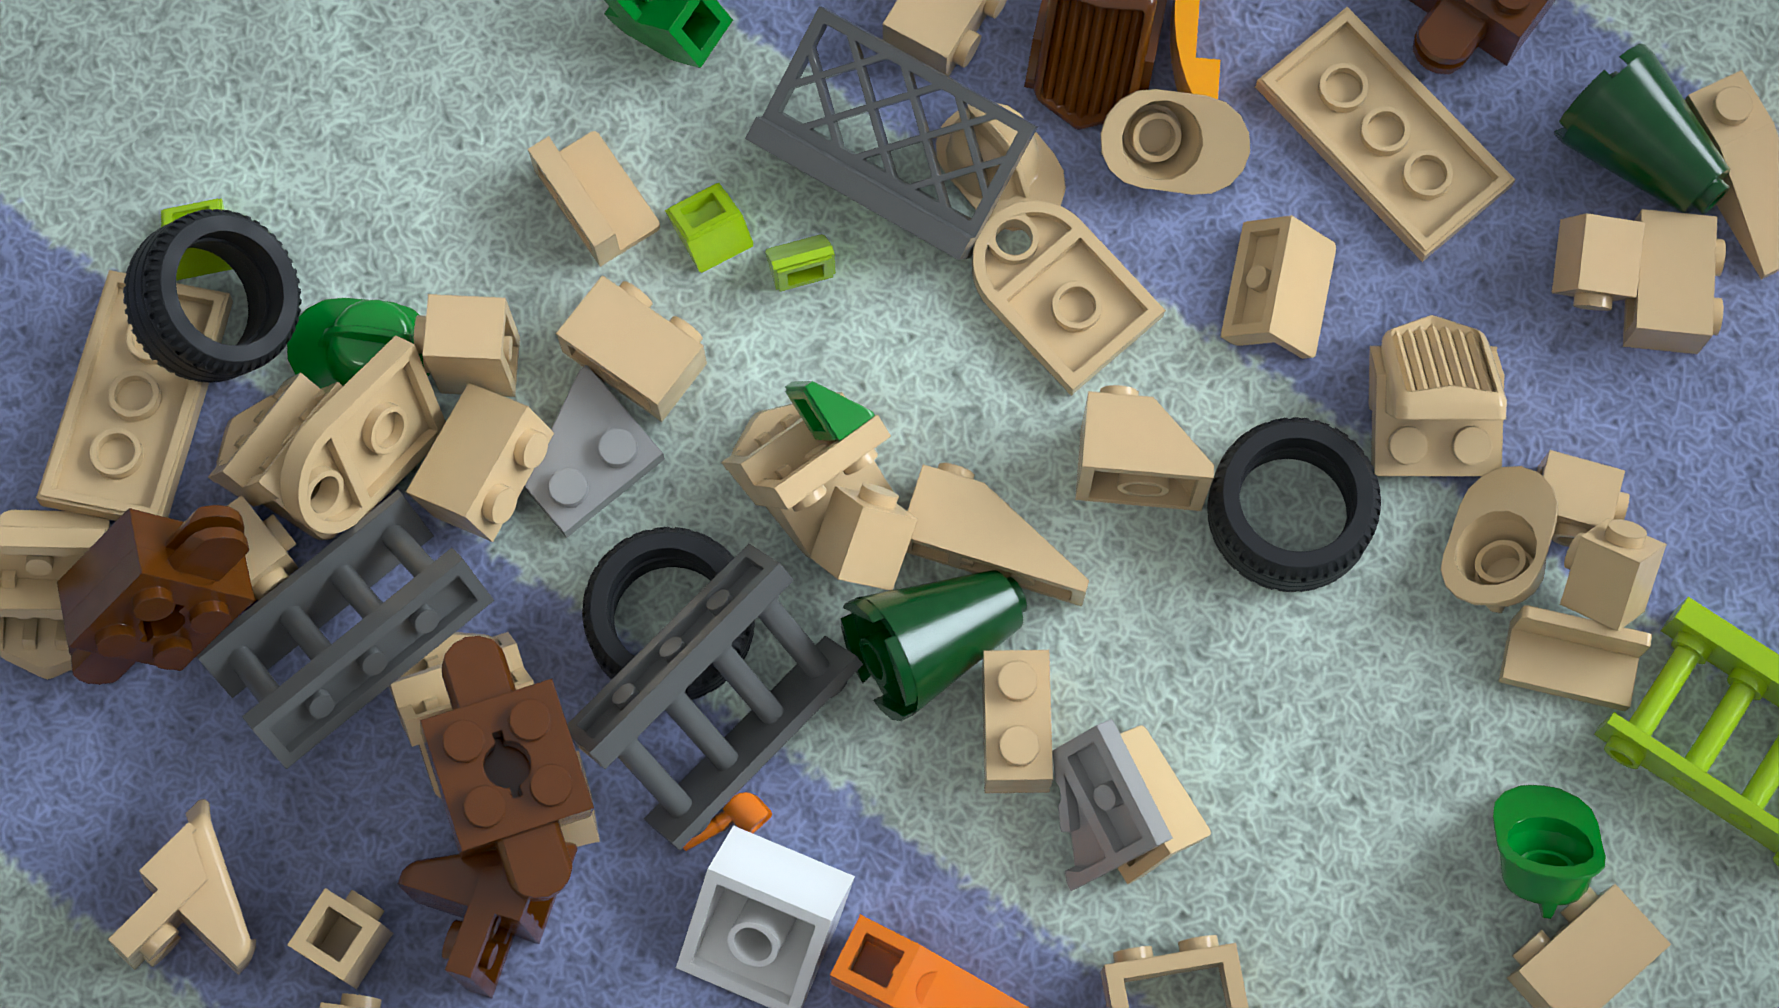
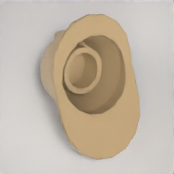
[1100,89,1250,195]
[936,103,1066,231]
[1440,466,1558,613]

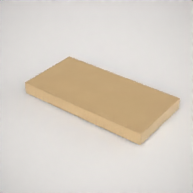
[1255,7,1516,262]
[36,270,233,521]

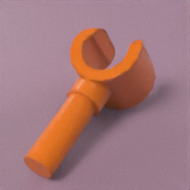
[683,792,772,851]

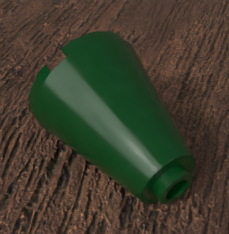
[1554,43,1730,214]
[841,570,1027,721]

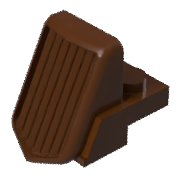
[1024,0,1167,130]
[397,842,578,999]

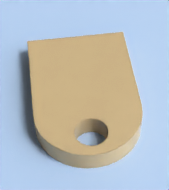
[972,200,1166,396]
[280,336,446,534]

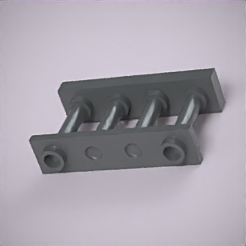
[196,490,494,769]
[567,544,863,850]

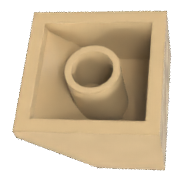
[1075,385,1214,511]

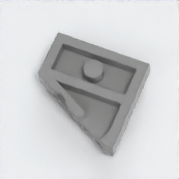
[525,365,665,538]
[1052,719,1173,891]

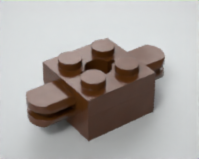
[1409,0,1556,74]
[57,505,255,685]
[420,636,594,902]

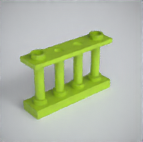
[1594,597,1779,867]

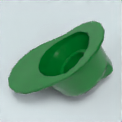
[287,298,430,389]
[1492,785,1606,919]

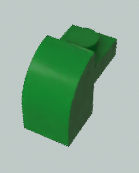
[604,0,733,68]

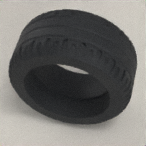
[123,209,302,383]
[1207,417,1381,592]
[582,527,755,700]

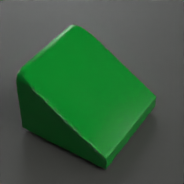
[785,381,875,441]

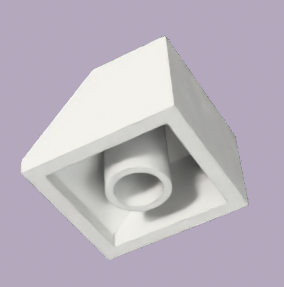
[676,826,855,1008]

